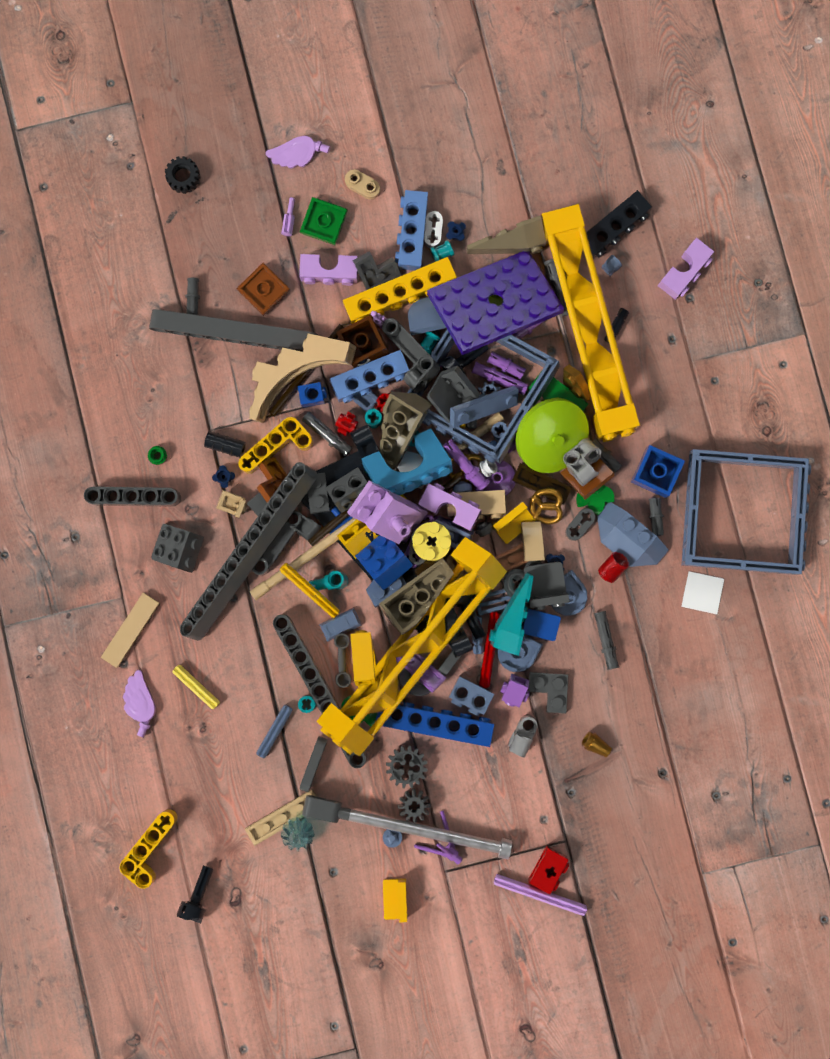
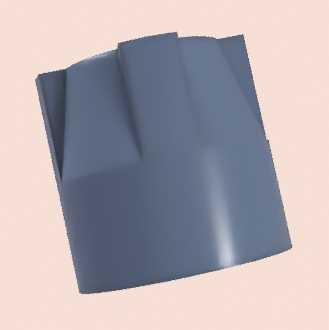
[601,255,622,276]

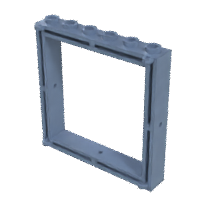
[407,330,560,464]
[681,449,811,575]

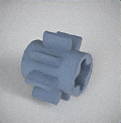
[478,381,500,398]

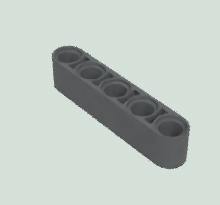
[84,487,181,507]

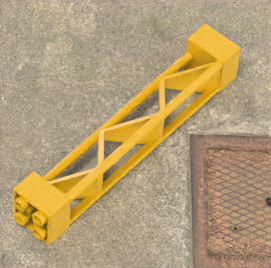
[541,204,640,442]
[316,537,507,757]

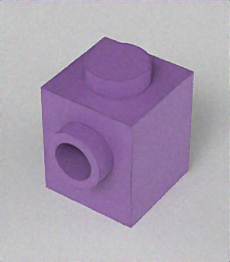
[500,674,530,708]

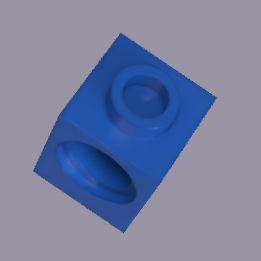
[298,382,327,408]

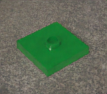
[300,197,348,246]

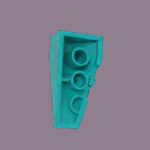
[489,573,534,656]

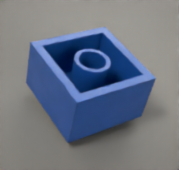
[631,445,685,498]
[355,535,413,590]

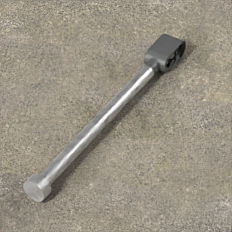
[302,795,512,860]

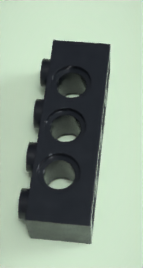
[586,190,652,259]

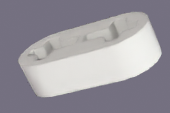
[424,211,443,248]

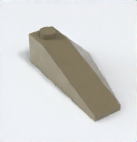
[379,392,432,469]
[379,558,454,635]

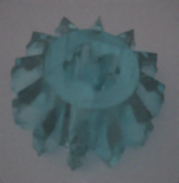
[281,817,315,852]

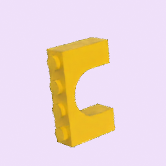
[350,630,378,699]

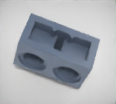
[449,676,494,716]

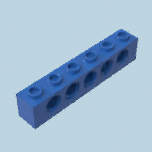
[376,702,494,747]

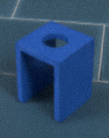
[522,609,561,641]

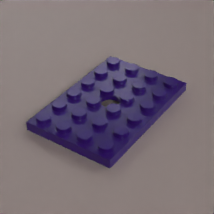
[427,251,564,355]

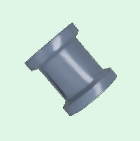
[491,422,507,442]

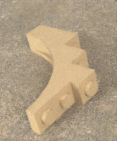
[249,334,356,423]

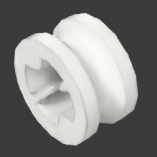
[479,459,498,477]

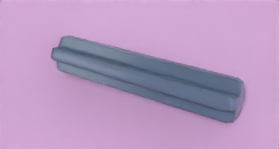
[256,705,293,758]

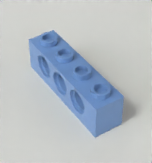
[395,190,428,271]
[330,350,409,403]

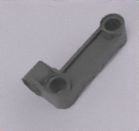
[382,318,440,393]
[252,510,321,575]

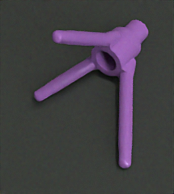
[414,811,462,865]

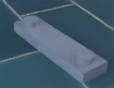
[450,386,519,428]

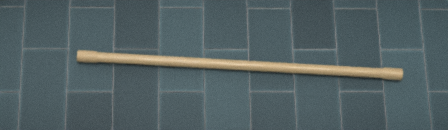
[249,412,504,600]

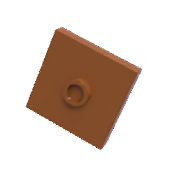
[236,263,290,316]
[560,458,615,500]

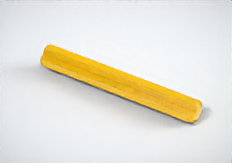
[280,563,340,618]

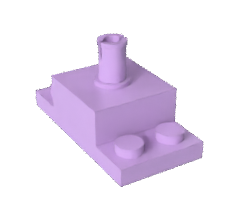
[347,480,428,544]

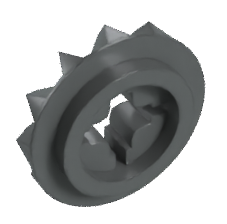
[502,569,525,597]

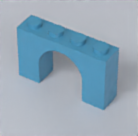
[362,429,453,496]

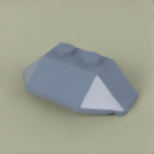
[597,502,669,567]

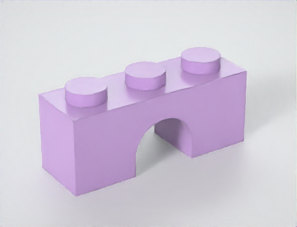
[658,237,714,300]
[300,254,358,286]
[418,483,482,532]

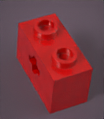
[528,845,569,895]

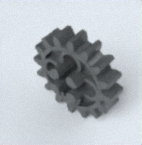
[386,745,428,789]

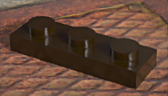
[512,463,572,505]

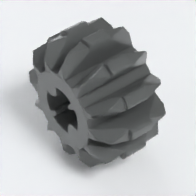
[398,789,431,823]

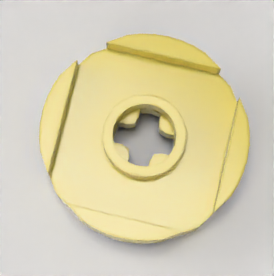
[412,522,451,561]

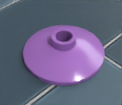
[482,461,515,495]

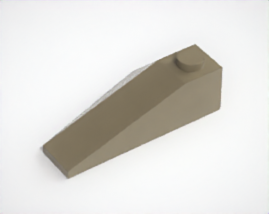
[466,216,546,254]

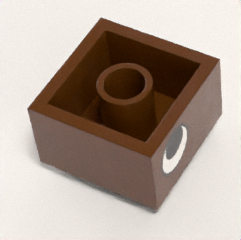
[336,315,390,368]

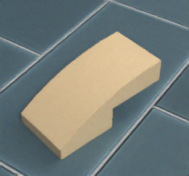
[521,521,544,561]

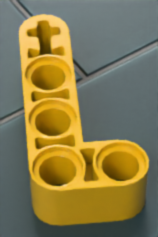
[238,417,313,474]
[119,809,178,889]

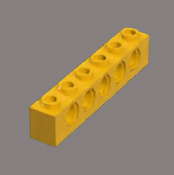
[343,257,457,324]

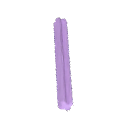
[494,874,587,916]

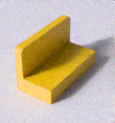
[492,502,535,544]
[383,878,407,923]

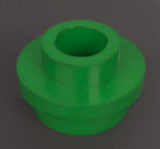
[148,446,167,465]

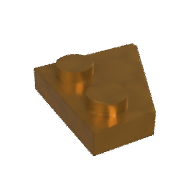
[563,364,591,401]

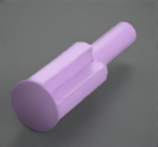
[281,197,295,236]
[371,311,387,329]

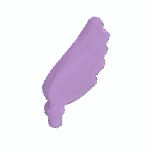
[266,136,330,169]
[123,670,156,738]

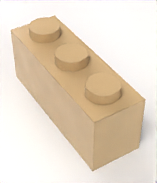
[447,490,507,520]

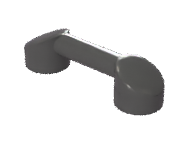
[334,633,351,688]

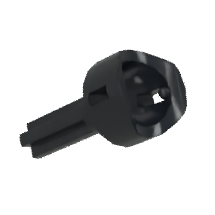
[438,345,489,373]
[449,594,486,640]
[177,865,213,924]

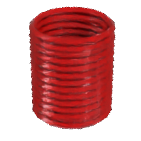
[598,552,629,583]

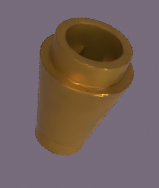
[582,732,612,757]

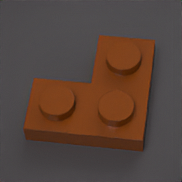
[257,457,287,503]

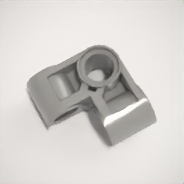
[563,438,602,486]
[508,715,537,758]

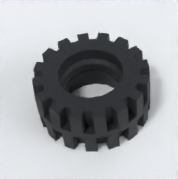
[165,156,201,194]

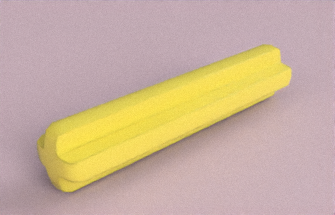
[172,665,220,709]

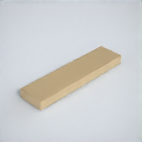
[101,593,160,668]
[245,789,316,846]

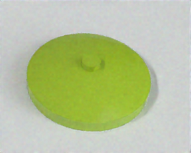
[516,398,589,473]

